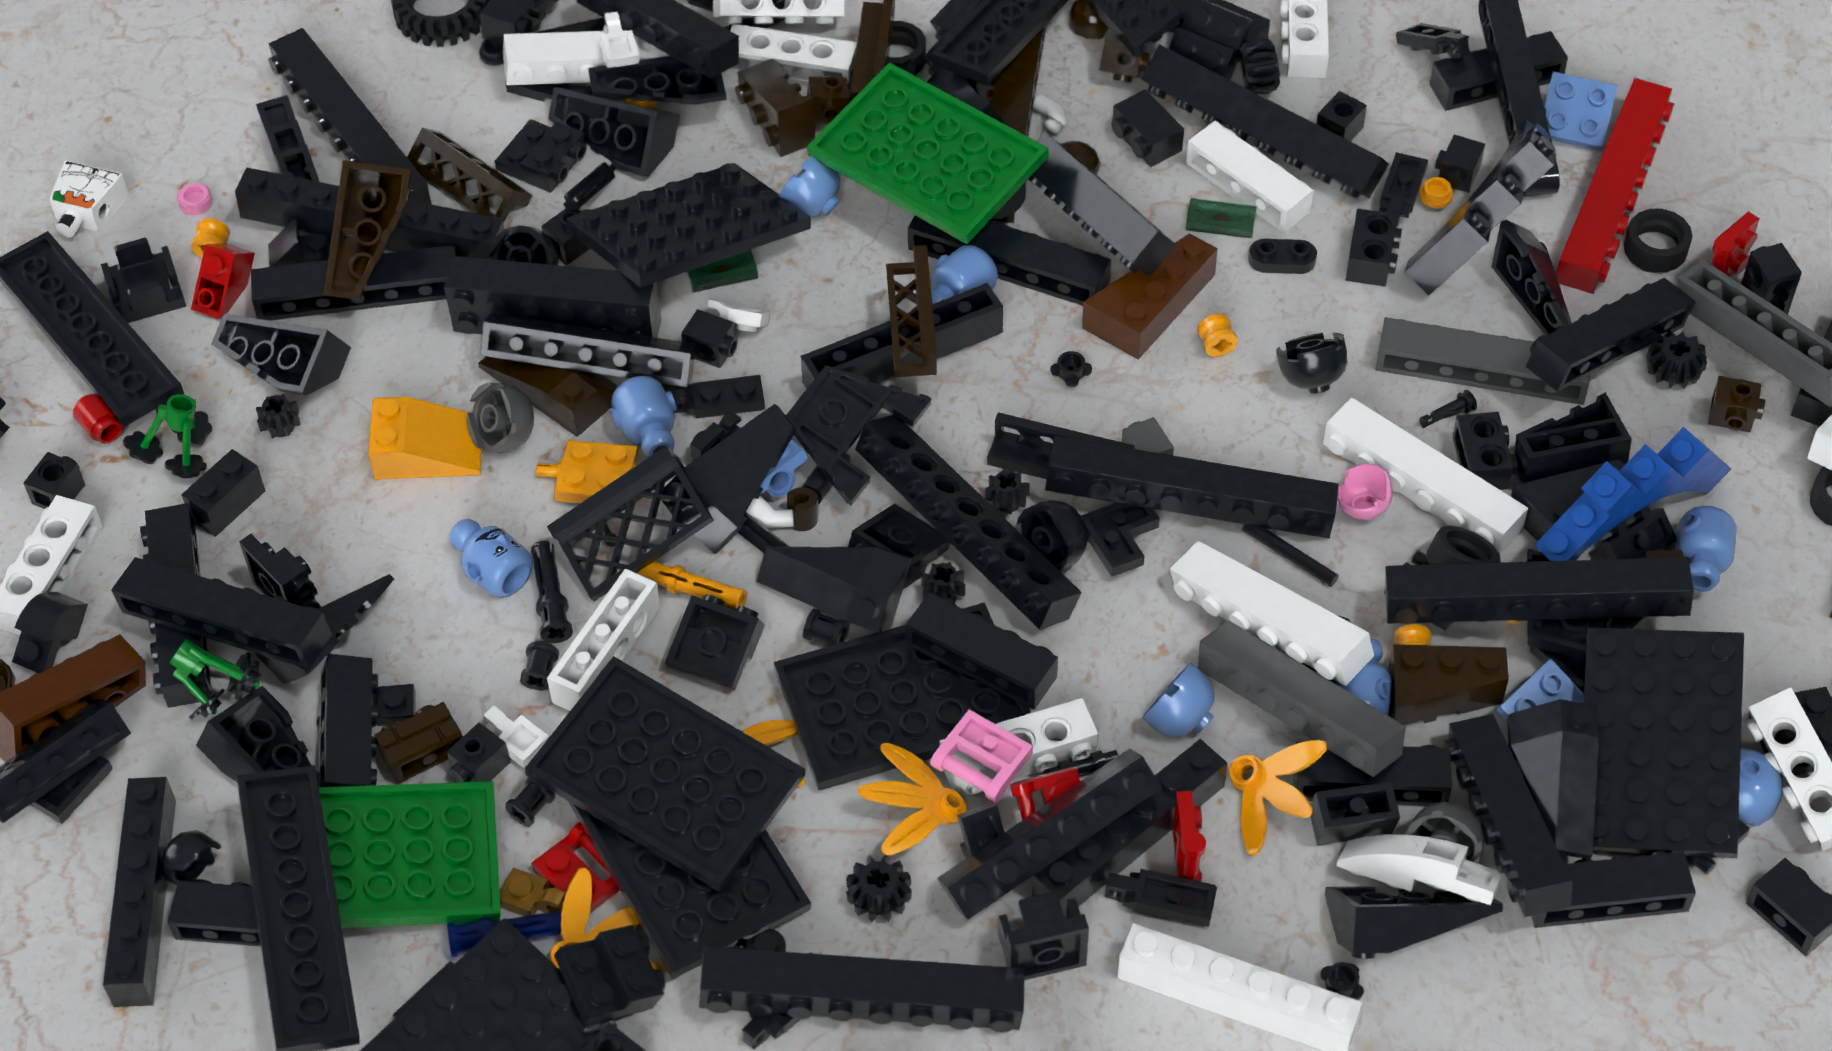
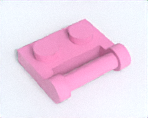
[930,710,1033,803]

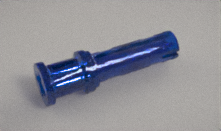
[447,910,562,958]

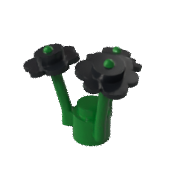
[123,394,212,478]
[169,639,262,720]

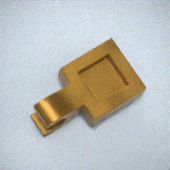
[499,867,566,919]

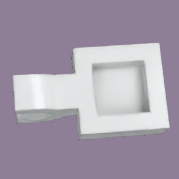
[600,12,640,68]
[708,299,770,332]
[483,706,549,768]

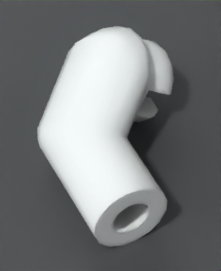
[1033,94,1067,134]
[746,496,794,529]

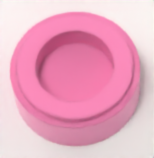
[177,183,213,215]

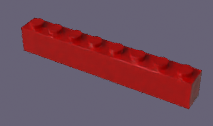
[1556,78,1675,294]

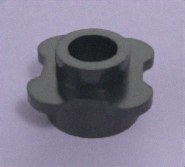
[1050,351,1092,387]
[1320,962,1364,1000]

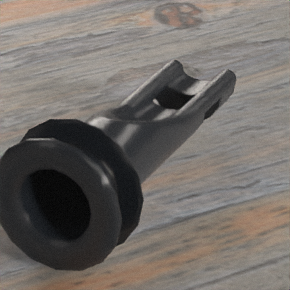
[1419,390,1477,428]

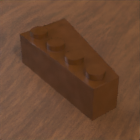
[1082,233,1218,360]
[0,634,146,762]

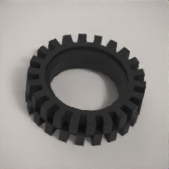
[391,0,490,47]

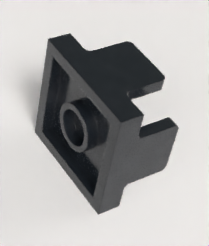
[101,238,187,323]
[998,892,1089,980]

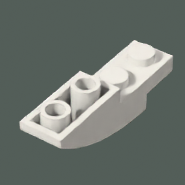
[1336,835,1503,905]

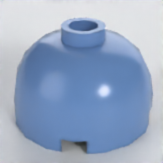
[778,156,840,218]
[1142,662,1214,737]
[1739,748,1783,827]

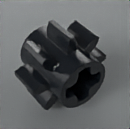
[256,394,301,438]
[985,469,1030,514]
[921,562,966,603]

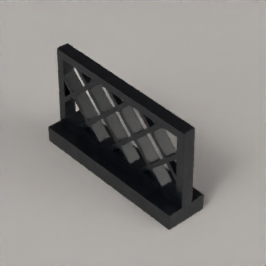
[547,446,714,601]

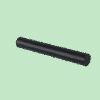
[1242,524,1339,587]

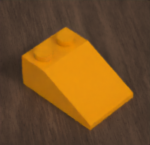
[368,397,482,480]

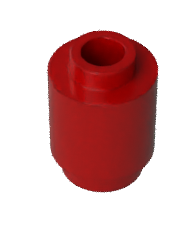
[73,394,123,444]

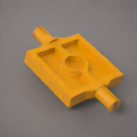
[536,440,638,503]

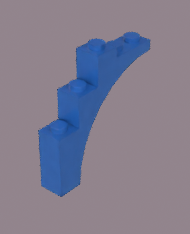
[1534,427,1731,561]

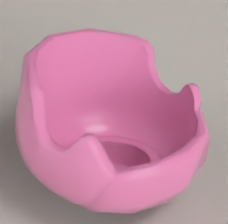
[1337,463,1393,520]

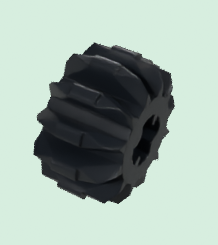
[1239,38,1280,95]
[1646,330,1707,389]
[846,854,912,922]

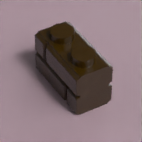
[374,702,463,784]

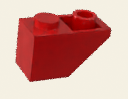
[191,243,255,319]

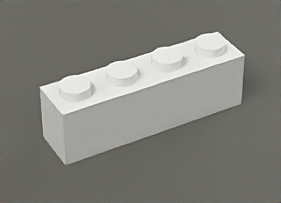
[1186,121,1314,234]

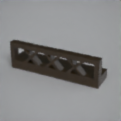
[850,0,895,101]
[407,127,533,223]
[886,245,937,377]

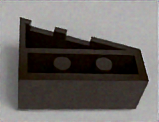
[735,59,816,157]
[1388,644,1509,725]

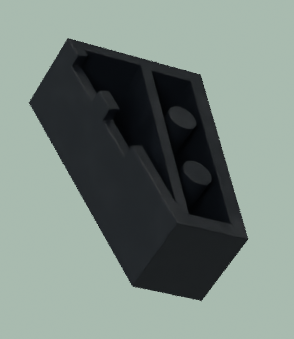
[1514,392,1632,484]
[1511,459,1625,541]

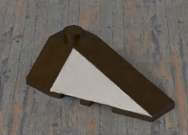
[324,160,412,300]
[478,356,618,437]

